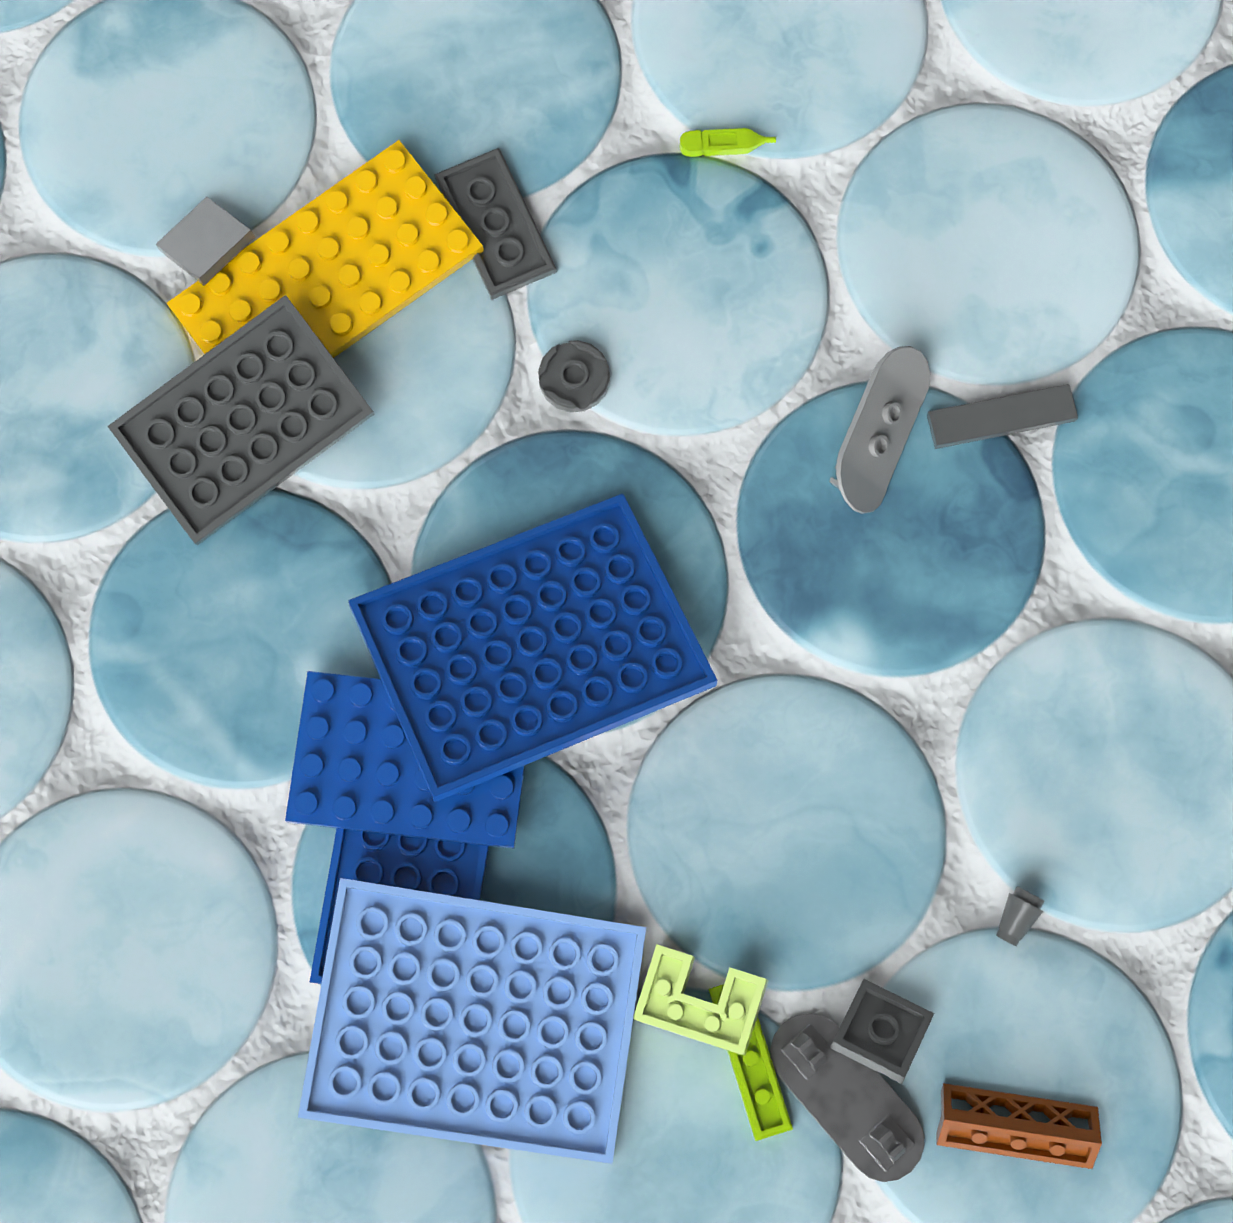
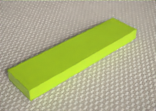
[708,984,793,1141]

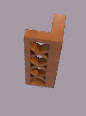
[936,1083,1102,1169]

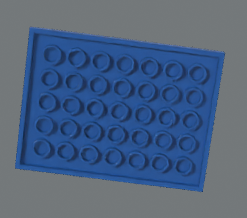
[348,494,718,802]

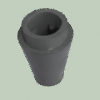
[996,886,1045,946]

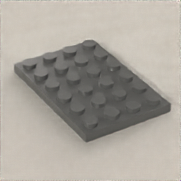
[107,295,375,545]

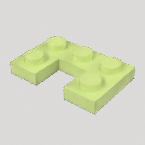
[633,944,768,1056]

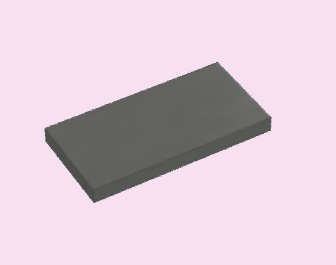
[434,148,557,300]

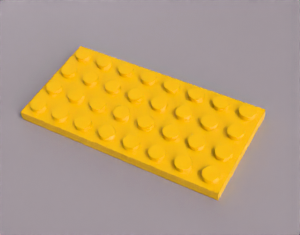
[167,140,484,358]

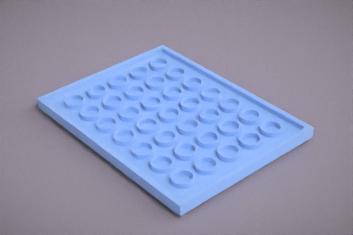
[298,878,646,1164]

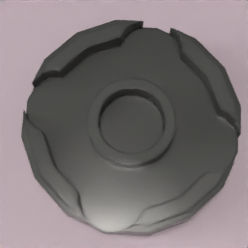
[538,340,610,413]

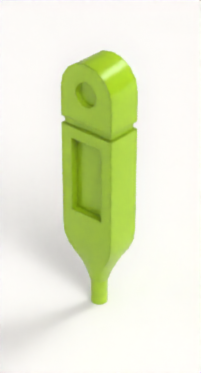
[679,128,776,157]

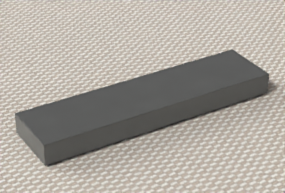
[927,384,1078,449]

